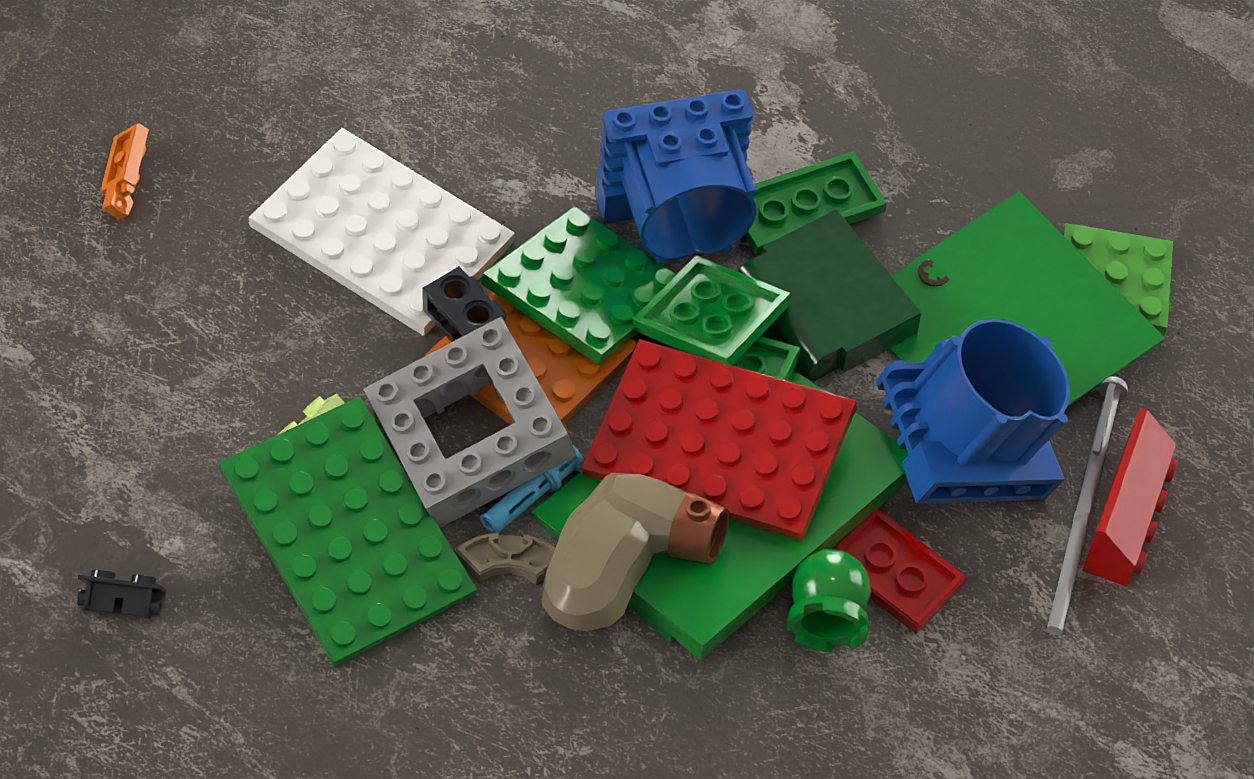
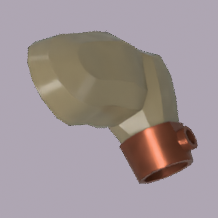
[542,473,729,631]

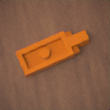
[100,123,149,221]

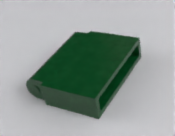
[738,209,921,379]

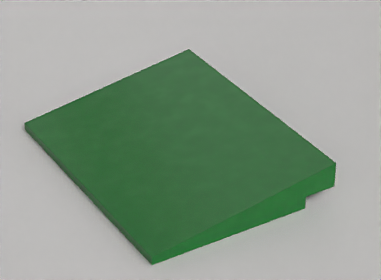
[531,370,909,661]

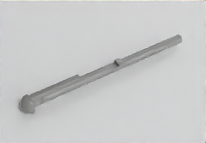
[1046,376,1128,635]

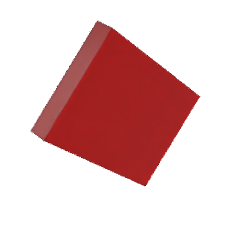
[832,509,967,634]

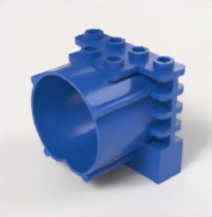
[595,90,757,264]
[876,319,1070,503]

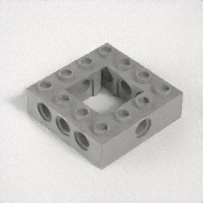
[363,317,577,528]

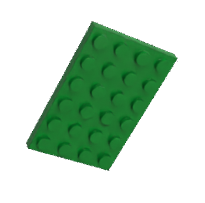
[219,396,477,667]

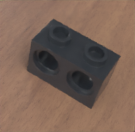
[422,266,506,342]

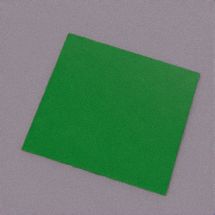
[889,191,1165,408]

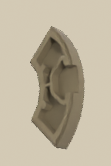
[453,533,556,585]

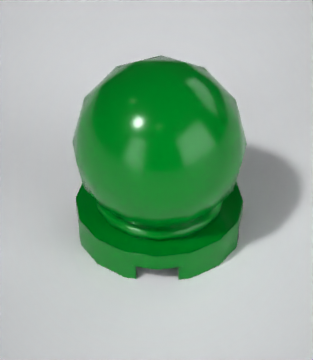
[786,549,871,653]

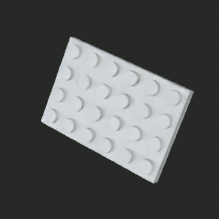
[249,128,515,336]

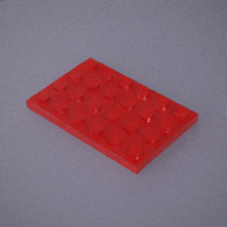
[581,339,857,541]

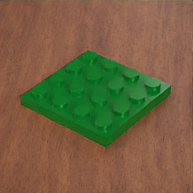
[481,206,676,365]

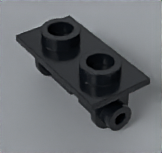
[77,570,166,618]

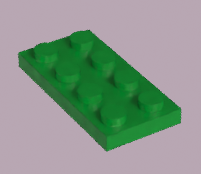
[744,151,887,256]

